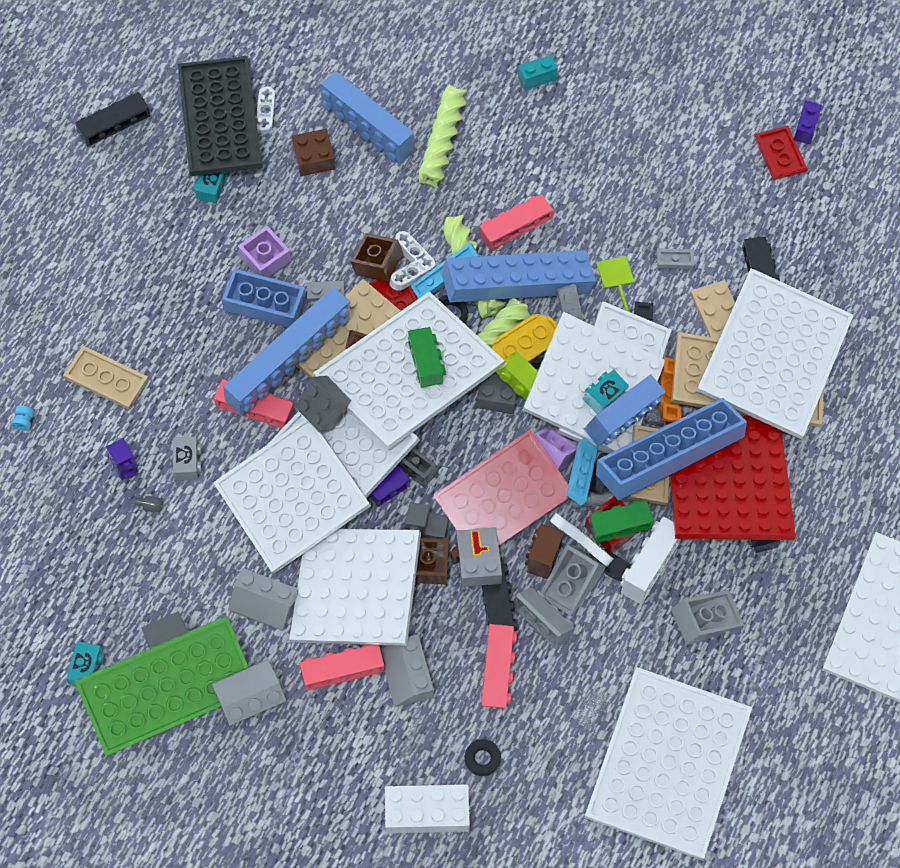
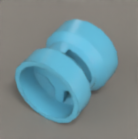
[11,406,34,431]

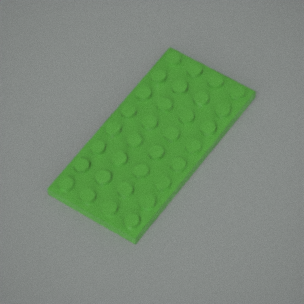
[74,615,248,756]

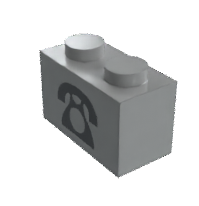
[173,437,202,480]

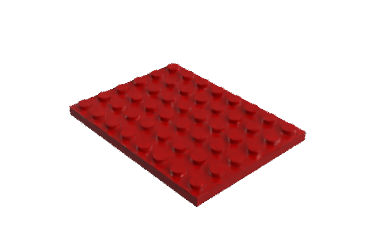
[665,416,796,540]

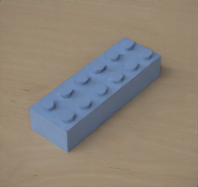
[320,71,414,165]

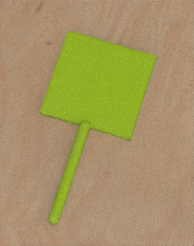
[596,256,635,312]

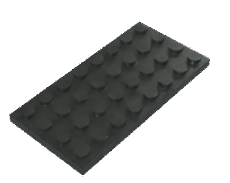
[178,56,263,176]

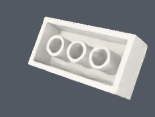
[620,516,681,605]
[385,785,469,833]

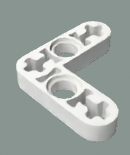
[256,87,275,134]
[390,231,435,290]
[550,513,613,567]

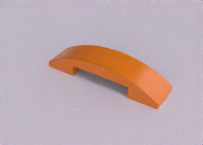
[658,357,681,423]

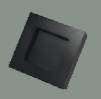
[634,302,654,321]

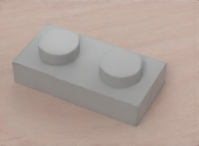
[656,249,694,269]
[307,281,345,302]
[556,284,583,320]

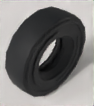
[464,739,501,776]

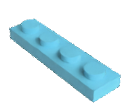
[411,242,479,299]
[566,437,598,506]

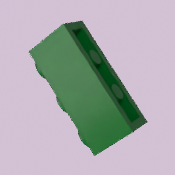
[408,327,446,388]
[589,500,654,544]

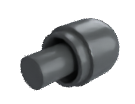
[135,496,163,512]

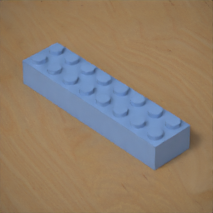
[441,250,596,302]
[223,287,350,415]
[596,398,747,500]

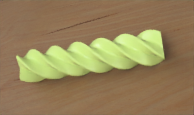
[418,85,467,188]
[441,215,505,318]
[477,298,530,348]

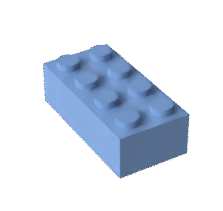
[222,269,306,327]
[584,374,665,447]

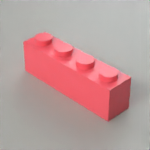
[479,194,553,251]
[214,379,295,428]
[481,624,517,709]
[300,645,385,691]

